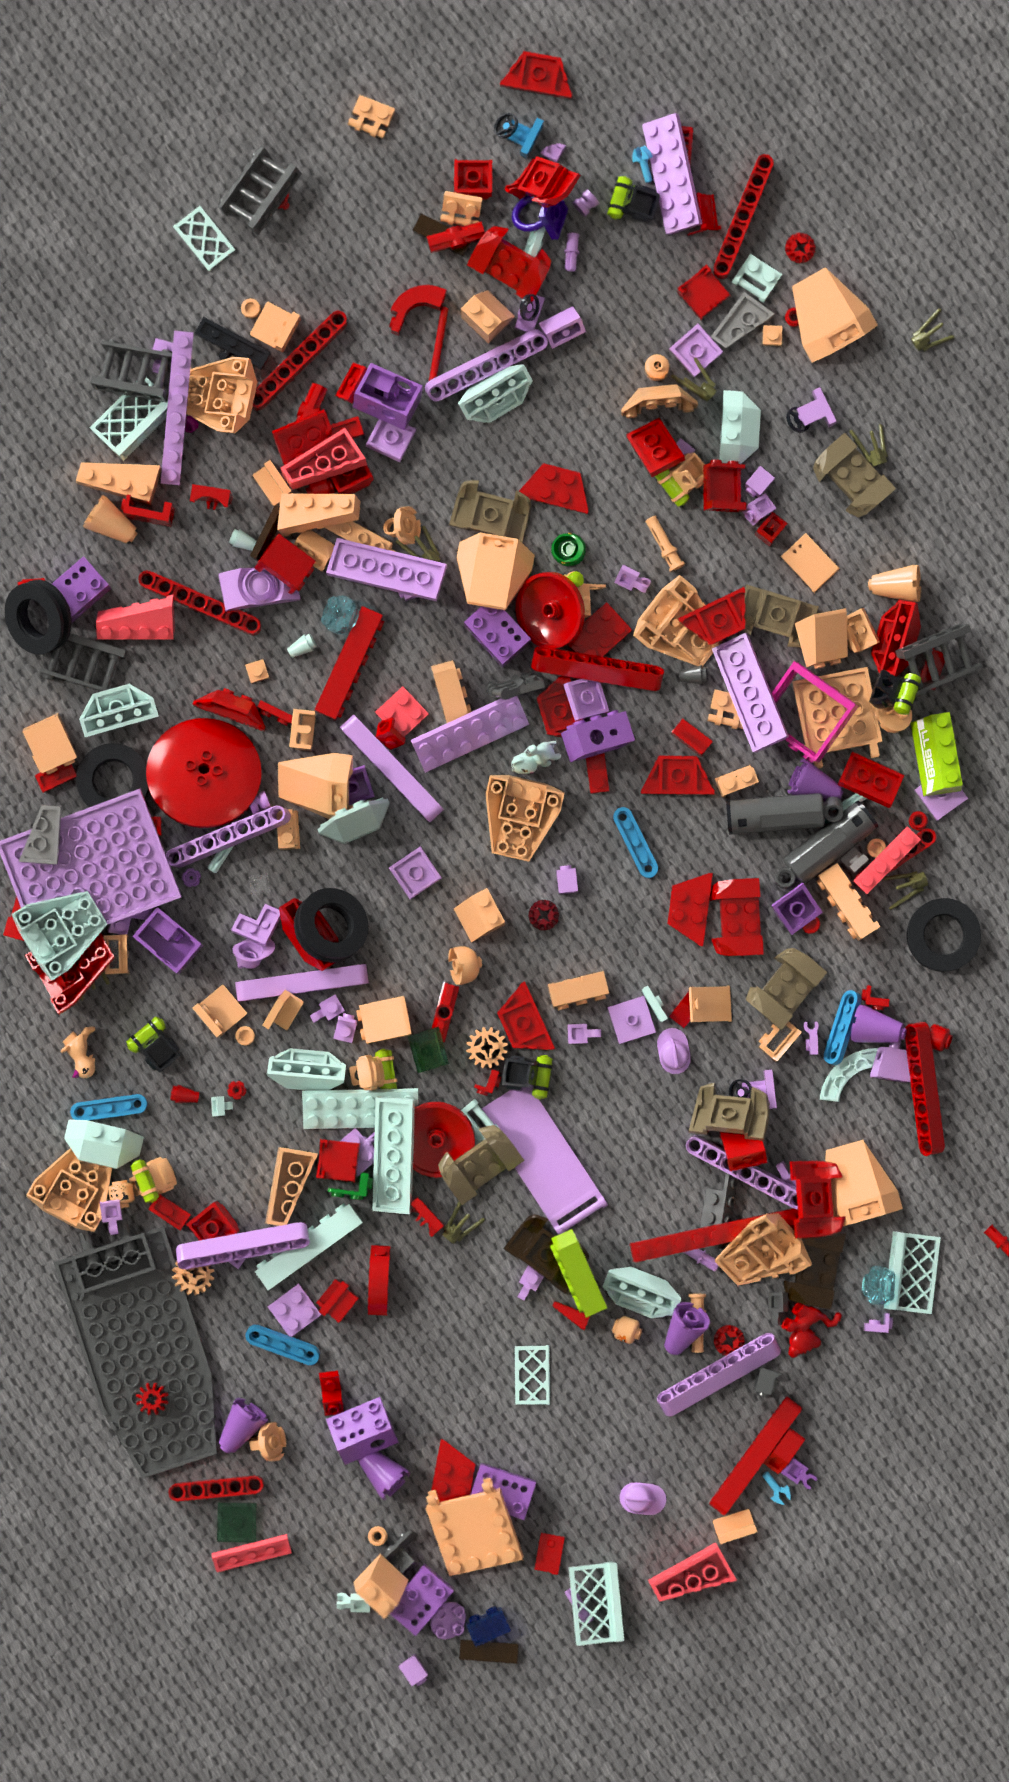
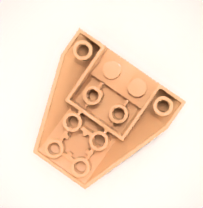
[792,267,878,363]
[186,357,257,434]
[621,384,698,418]
[457,532,535,610]
[278,753,353,819]
[486,775,565,862]
[825,1140,903,1226]
[26,1148,112,1232]

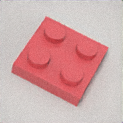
[375,686,429,737]

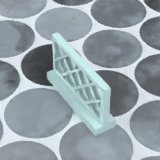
[90,377,168,461]
[884,1231,941,1314]
[569,1562,624,1646]

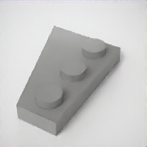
[711,292,775,350]
[18,805,62,865]

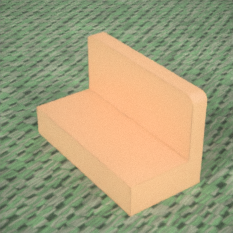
[253,460,292,506]
[294,529,334,571]
[262,990,304,1030]
[713,1509,757,1544]

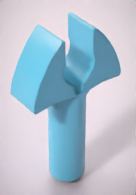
[632,146,653,183]
[762,1471,790,1505]

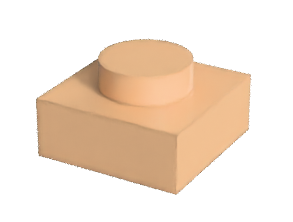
[762,325,782,346]
[245,659,269,684]

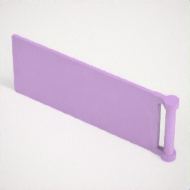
[482,1089,608,1235]

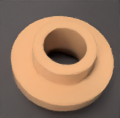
[368,1526,387,1546]

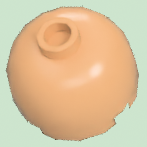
[448,946,482,985]

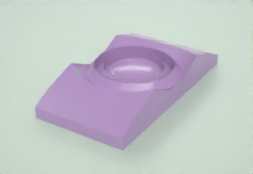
[218,568,300,611]

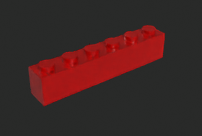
[314,606,385,721]

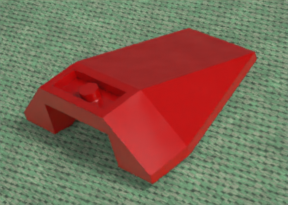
[25,932,115,1015]

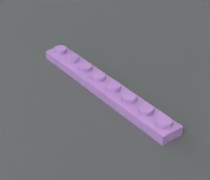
[161,330,194,485]

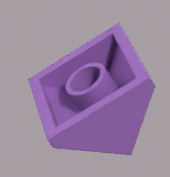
[349,765,375,805]
[771,883,823,935]

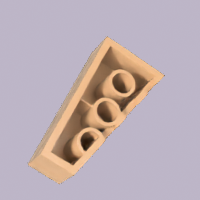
[76,462,162,505]
[277,493,361,537]
[816,863,881,941]
[265,1147,318,1226]

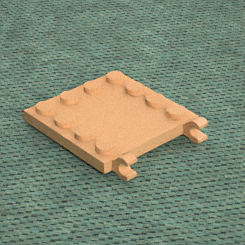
[792,667,883,768]
[426,1477,524,1576]

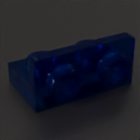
[466,1606,511,1647]

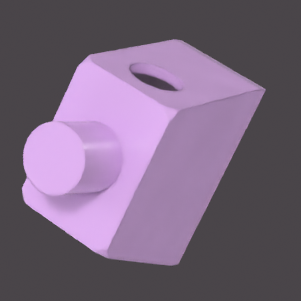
[870,1041,911,1083]

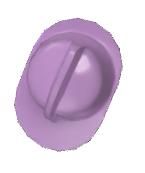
[232,939,275,969]
[657,1028,690,1074]
[620,1482,666,1515]

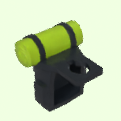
[607,176,660,223]
[869,669,921,715]
[126,1016,181,1073]
[502,1055,553,1100]

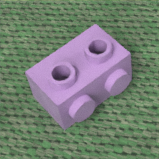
[539,306,586,349]

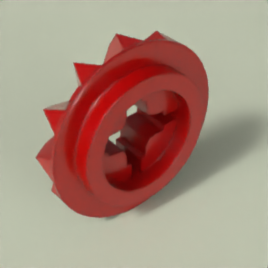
[785,232,816,263]
[714,1325,745,1356]

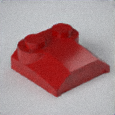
[454,159,492,200]
[330,465,374,494]
[186,1201,240,1241]

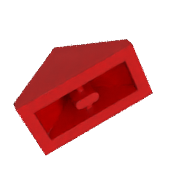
[755,512,788,547]
[669,986,696,1028]

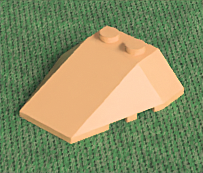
[633,575,723,667]
[715,1214,812,1286]

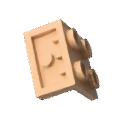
[250,302,301,353]
[193,985,247,1038]

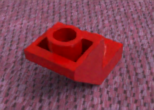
[319,1370,344,1416]
[763,1428,805,1474]

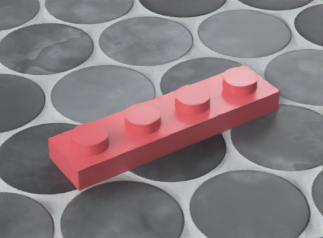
[853,826,921,895]
[211,1534,292,1572]

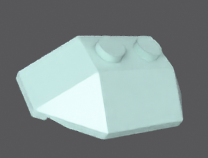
[458,364,533,423]
[719,390,761,464]
[79,683,159,737]
[267,1048,346,1091]
[64,1120,144,1169]
[602,1267,681,1318]

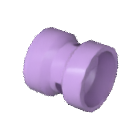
[573,190,599,216]
[250,791,271,815]

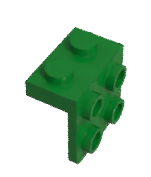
[328,1173,373,1200]

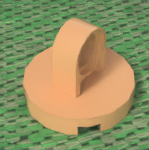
[383,506,421,545]
[875,706,912,733]
[248,1422,286,1462]

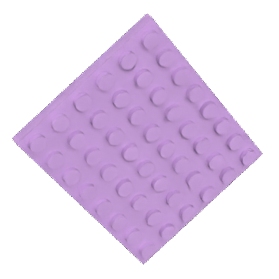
[0,789,182,925]

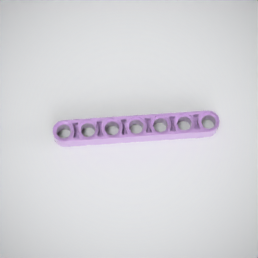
[425,329,548,401]
[339,714,444,823]
[166,806,291,868]
[235,964,369,1002]
[686,1135,798,1209]
[176,1222,309,1269]
[657,1333,781,1416]

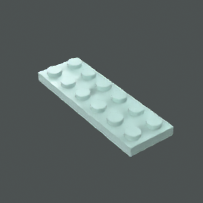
[302,1088,419,1129]
[372,1096,415,1214]

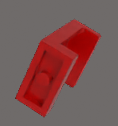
[703,460,746,513]
[121,494,175,527]
[254,534,316,595]
[719,1132,767,1171]

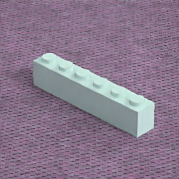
[255,1203,363,1290]

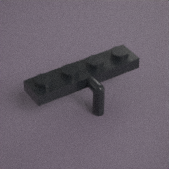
[194,317,271,370]

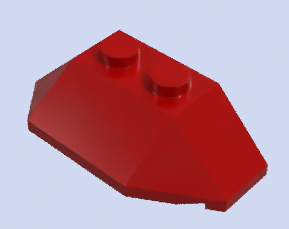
[871,599,921,677]
[192,688,267,732]
[279,898,339,971]

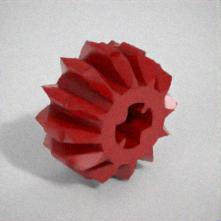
[136,1382,169,1415]

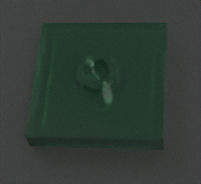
[408,1027,449,1073]
[217,1502,257,1542]

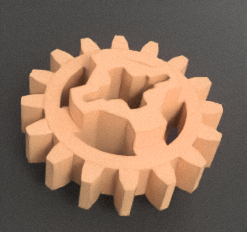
[466,1027,508,1068]
[172,1261,214,1295]

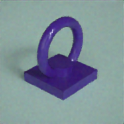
[512,195,568,240]

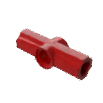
[427,221,485,253]
[296,383,328,421]
[429,983,460,1043]

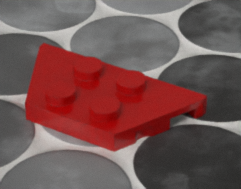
[500,51,572,99]
[519,463,588,515]
[678,587,745,646]
[536,676,583,738]
[641,756,715,795]
[667,873,713,947]
[497,981,555,1050]
[428,1439,475,1505]

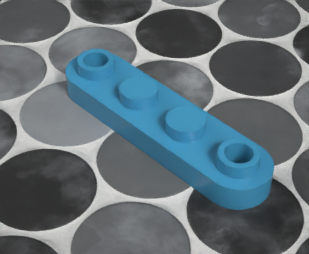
[613,807,658,878]
[824,990,862,1065]
[70,1094,147,1121]
[245,1325,320,1365]

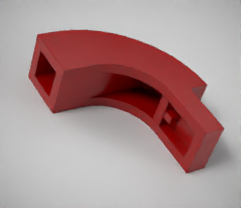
[389,285,447,336]
[368,1245,390,1316]

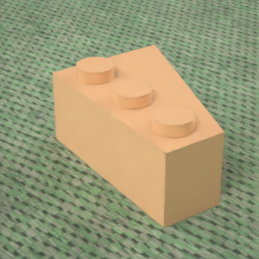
[431,660,472,723]
[548,971,609,1011]

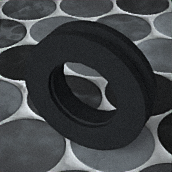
[5,580,72,655]
[76,743,149,807]
[294,888,369,963]
[907,898,981,972]

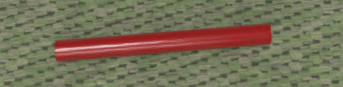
[429,307,449,381]

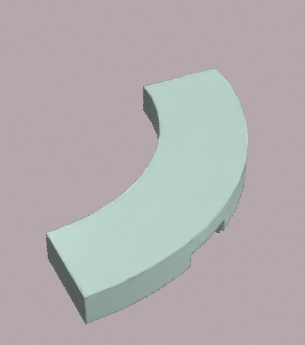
[819,1048,878,1102]

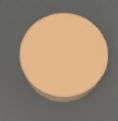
[241,299,260,319]
[867,839,886,858]
[235,1026,255,1046]

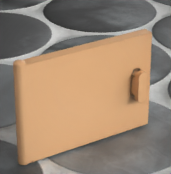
[781,533,840,593]
[689,986,732,1022]

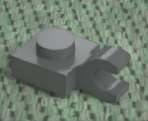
[768,1292,788,1326]

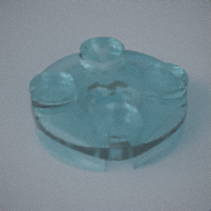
[321,596,359,634]
[862,1266,895,1305]

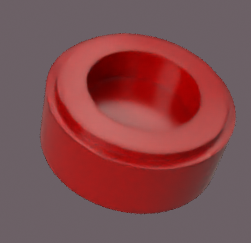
[802,917,820,934]

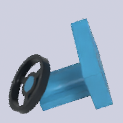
[494,113,544,158]

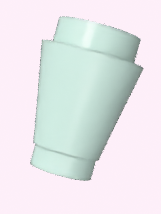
[228,529,257,551]
[287,634,317,658]

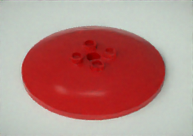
[146,718,262,828]

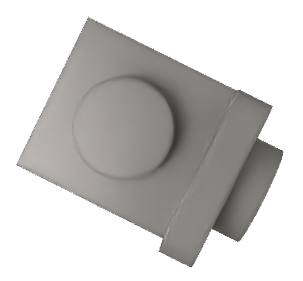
[841,847,869,874]

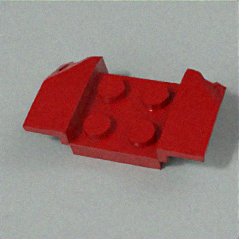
[504,156,581,208]
[467,226,551,302]
[709,878,764,956]
[790,1161,846,1239]

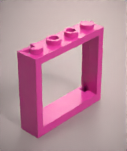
[772,661,859,763]

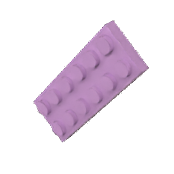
[642,113,702,235]
[326,538,447,602]
[712,633,789,753]
[411,696,529,773]

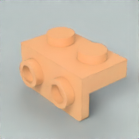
[847,608,880,653]

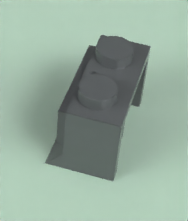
[753,1367,781,1398]

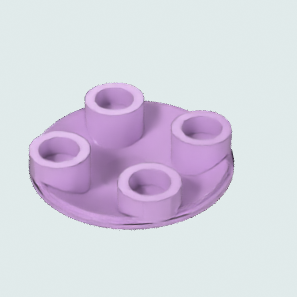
[431,1602,466,1639]

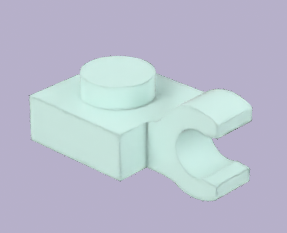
[337,1593,370,1613]

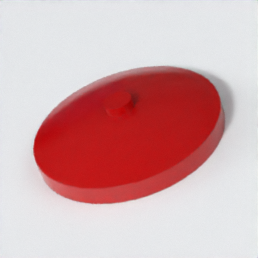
[516,572,585,649]
[413,1102,475,1178]

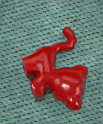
[781,1302,842,1358]

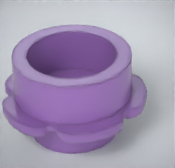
[182,868,201,887]

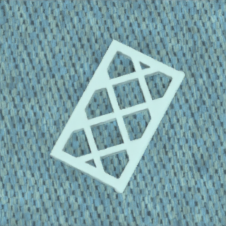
[173,206,235,271]
[515,1345,550,1405]

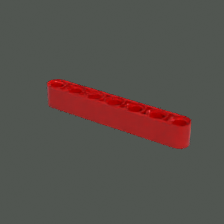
[713,154,774,279]
[252,310,347,411]
[138,570,261,636]
[531,647,664,691]
[905,1022,945,1156]
[709,1396,803,1516]

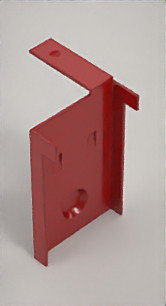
[687,192,721,235]
[534,1533,565,1575]

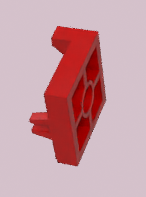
[677,264,730,320]
[190,484,233,510]
[316,1139,360,1182]
[411,1197,444,1237]

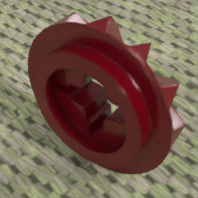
[528,900,559,931]

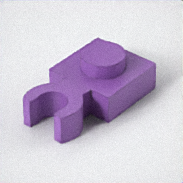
[781,1457,817,1489]

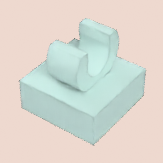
[211,1096,233,1117]

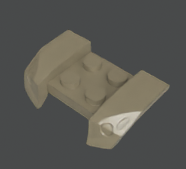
[813,433,896,517]
[449,480,531,543]
[743,584,819,647]
[746,948,827,1030]
[689,1083,770,1141]
[438,1125,525,1205]

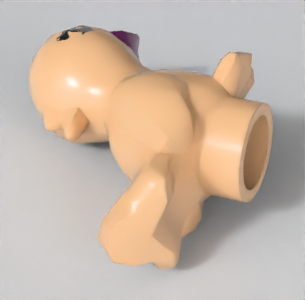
[61,1026,95,1079]

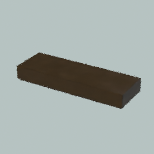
[413,213,471,257]
[250,505,280,562]
[459,1639,519,1664]

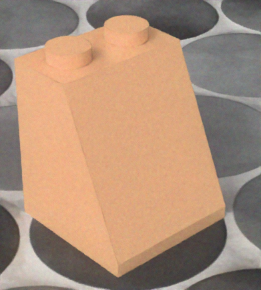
[461,290,515,344]
[795,608,848,669]
[22,713,77,775]
[454,888,505,943]
[356,996,412,1044]
[354,1554,409,1619]

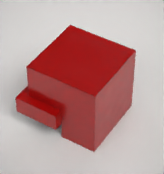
[316,1279,359,1323]

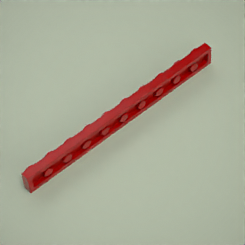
[630,1208,798,1262]

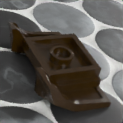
[503,1214,589,1294]
[784,1232,846,1310]

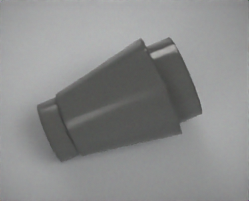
[680,665,708,684]

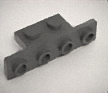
[701,1173,739,1250]
[383,1529,417,1575]

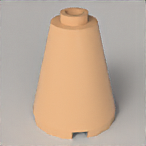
[82,495,138,543]
[868,565,921,602]

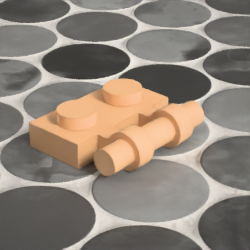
[348,95,395,138]
[440,191,482,226]
[708,690,743,730]

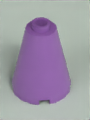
[787,758,843,801]
[851,1005,907,1043]
[664,1302,710,1355]
[219,1398,268,1453]
[357,1451,410,1500]

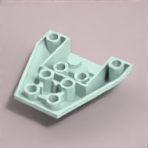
[317,798,390,844]
[11,891,107,981]

